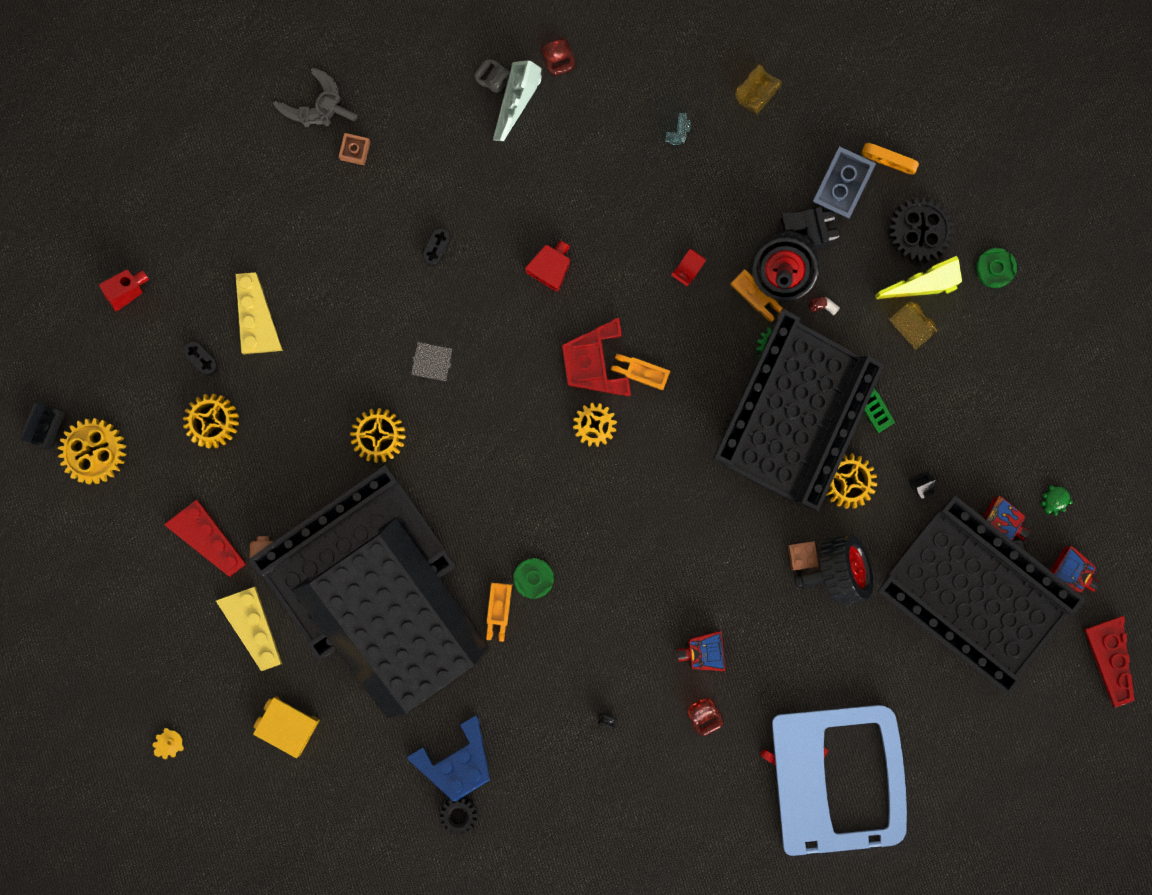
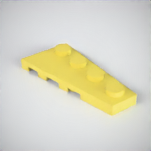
[236,272,283,354]
[216,587,282,671]

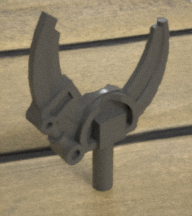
[273,67,357,127]

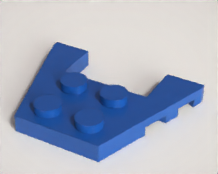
[407,715,490,802]

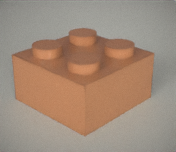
[339,133,370,166]
[788,541,819,570]

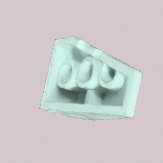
[493,60,542,141]

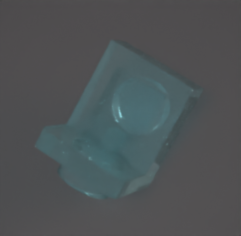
[665,113,690,145]

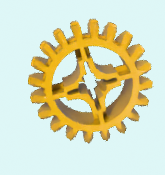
[183,394,239,449]
[350,408,406,463]
[826,454,877,509]

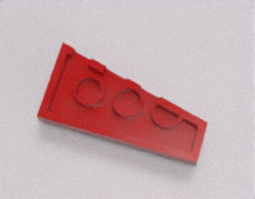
[164,500,247,577]
[1083,616,1135,708]

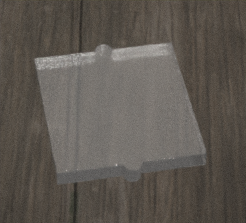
[411,342,453,382]

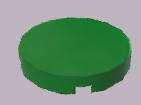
[976,248,1017,288]
[514,558,554,599]

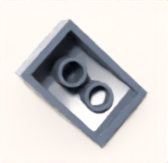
[813,146,876,219]

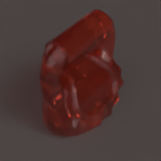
[542,38,575,76]
[687,698,723,736]

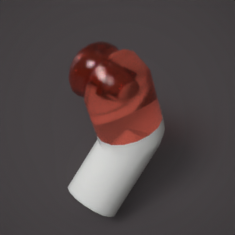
[809,297,840,315]

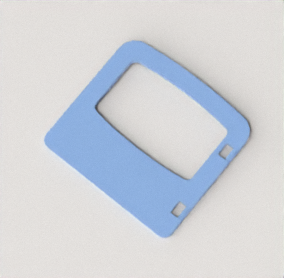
[772,705,907,856]

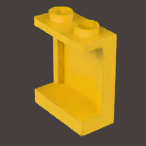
[253,696,320,758]

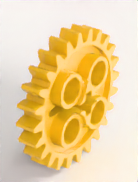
[58,418,126,484]

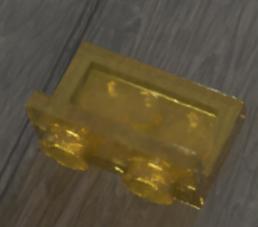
[735,64,782,115]
[889,301,937,350]

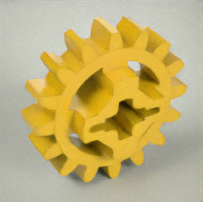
[573,403,617,447]

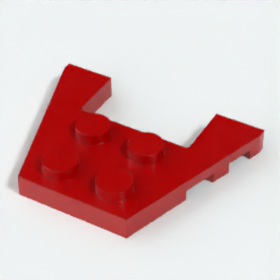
[562,318,631,396]

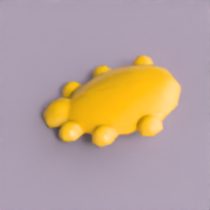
[153,728,184,759]

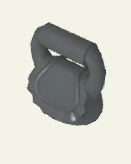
[474,59,510,93]

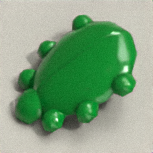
[1041,485,1073,515]

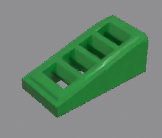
[863,388,895,434]

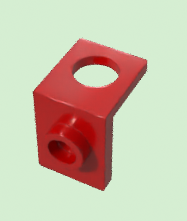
[671,248,707,286]

